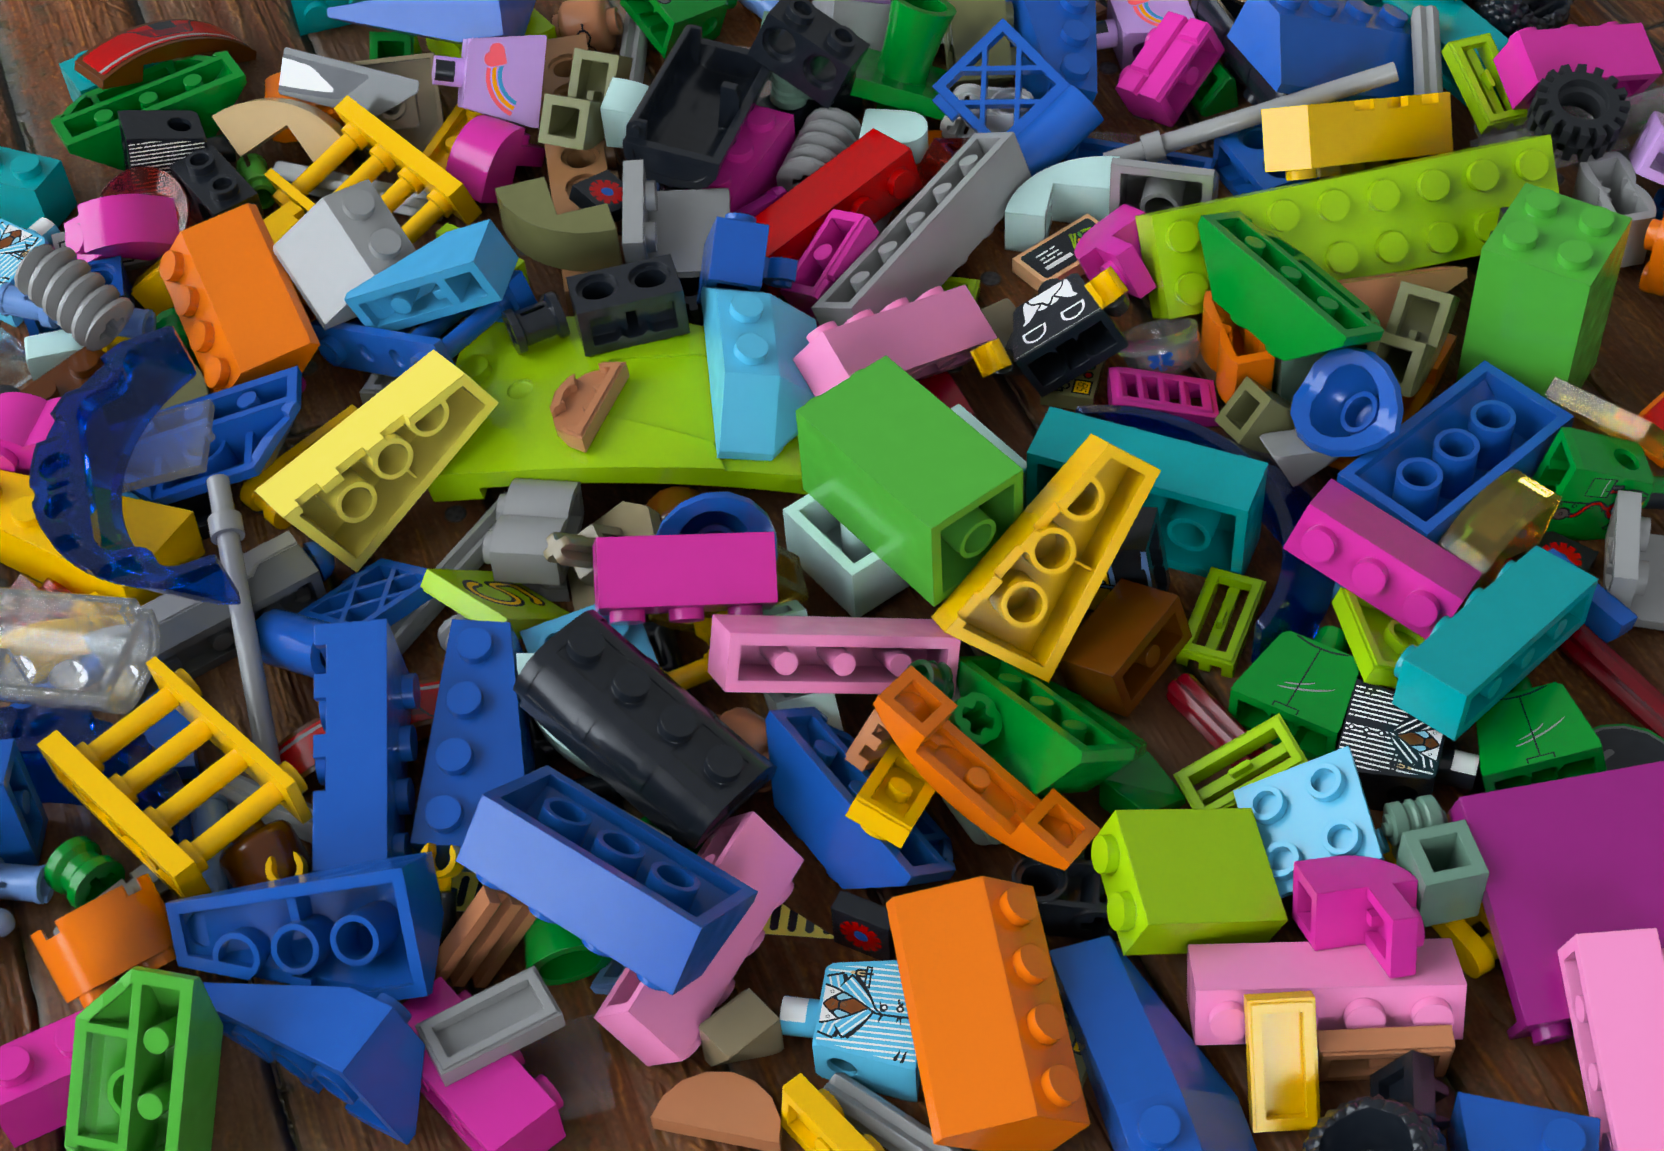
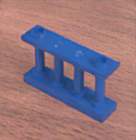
[311,270,537,378]

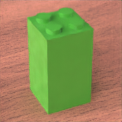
[1456,183,1633,411]
[796,355,1023,607]

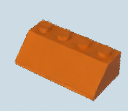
[159,203,320,393]
[886,876,1091,1151]

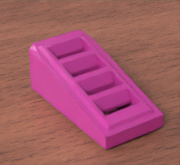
[1107,367,1219,430]

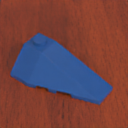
[165,851,444,1000]
[1049,935,1258,1151]
[203,982,425,1145]

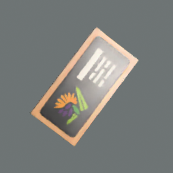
[1012,213,1099,291]

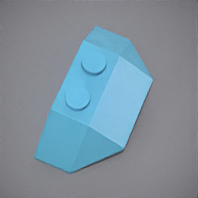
[701,287,817,461]

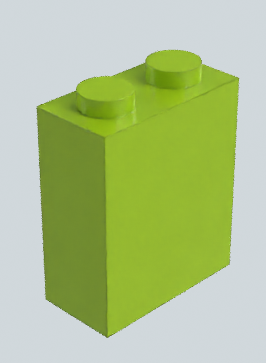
[1091,808,1288,956]

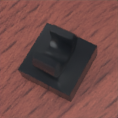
[1370,1050,1450,1132]

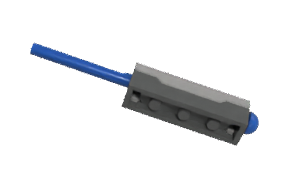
[0,530,335,736]

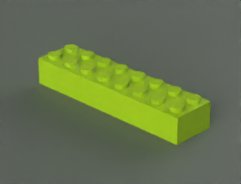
[1135,134,1559,320]

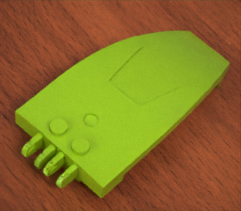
[428,316,808,502]

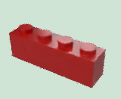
[755,128,923,298]

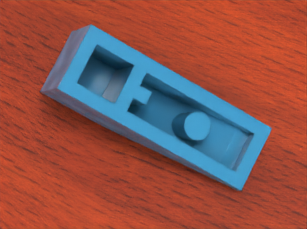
[344,219,519,331]

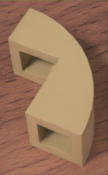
[212,98,343,162]

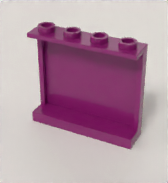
[1446,761,1664,1046]

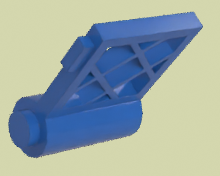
[932,18,1104,176]
[255,558,433,678]

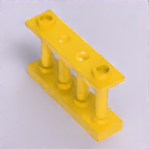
[264,95,482,244]
[36,656,313,899]

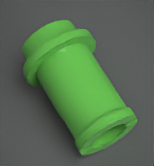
[236,153,277,209]

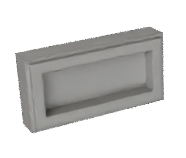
[415,965,566,1087]

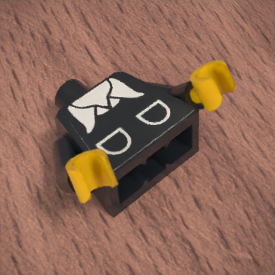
[970,266,1130,398]

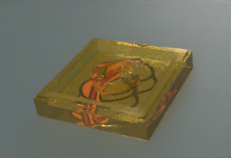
[1545,377,1664,462]

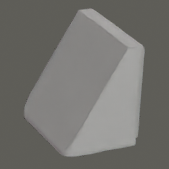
[1259,429,1339,487]

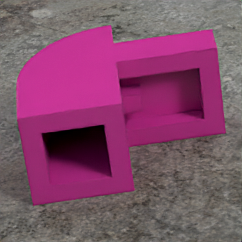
[446,114,545,203]
[64,194,179,262]
[1074,204,1157,299]
[1292,855,1425,978]

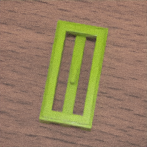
[1441,33,1528,135]
[1176,567,1266,678]
[1173,713,1308,809]

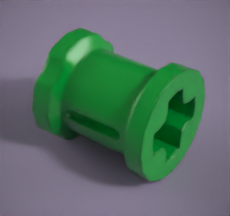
[948,692,1002,747]

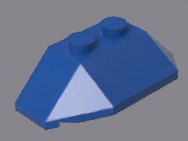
[95,366,302,505]
[765,707,956,889]

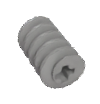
[776,107,862,192]
[14,244,134,351]

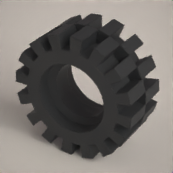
[1526,64,1631,162]

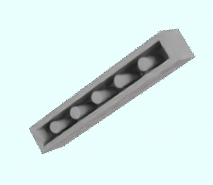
[811,132,1032,326]

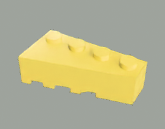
[254,349,499,572]

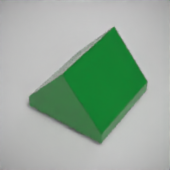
[369,31,422,60]
[1190,60,1239,117]

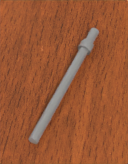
[1103,62,1399,162]
[206,474,281,765]

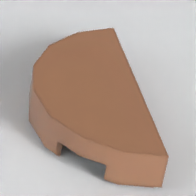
[550,362,630,453]
[650,1071,782,1151]

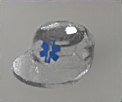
[1118,318,1201,374]

